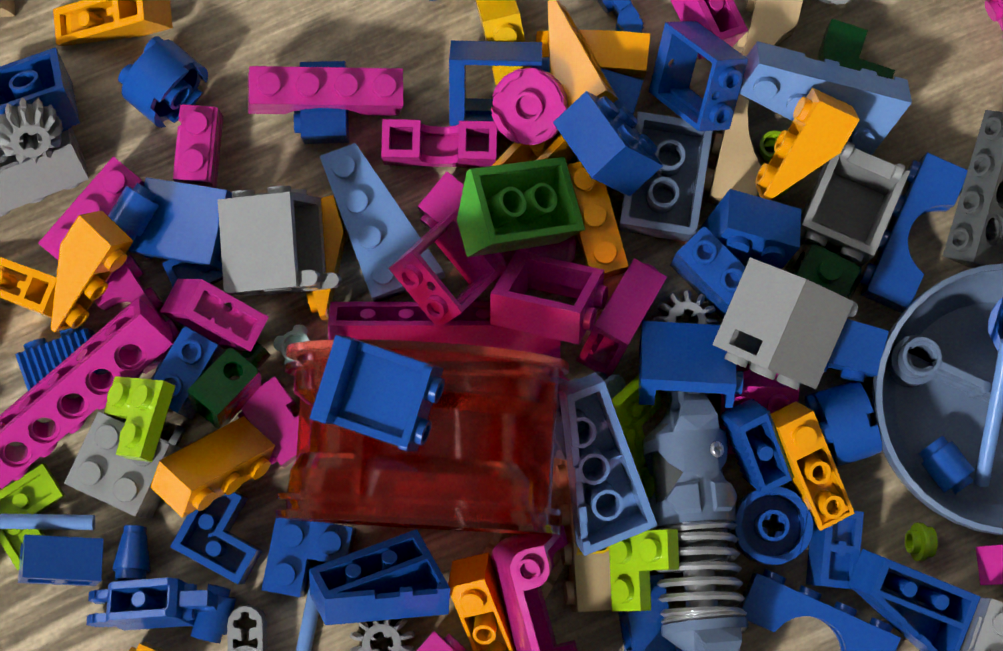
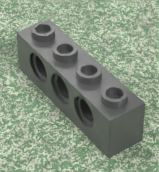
[943,110,1003,268]

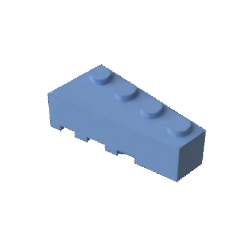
[739,41,912,155]
[320,143,446,302]
[559,373,658,556]

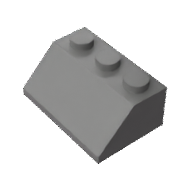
[0,127,89,217]

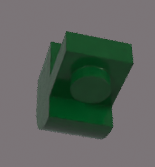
[818,19,895,79]

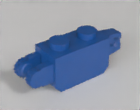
[86,577,218,631]

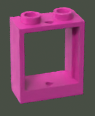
[388,209,506,329]
[490,251,608,345]
[159,279,269,352]

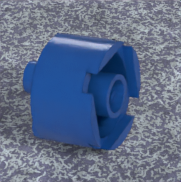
[118,36,208,128]
[805,381,882,468]
[731,487,813,565]

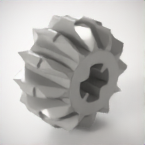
[0,97,63,164]
[653,290,719,325]
[350,618,415,651]

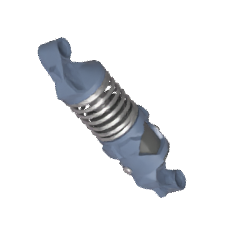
[642,391,749,651]

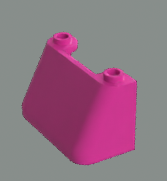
[491,525,579,651]

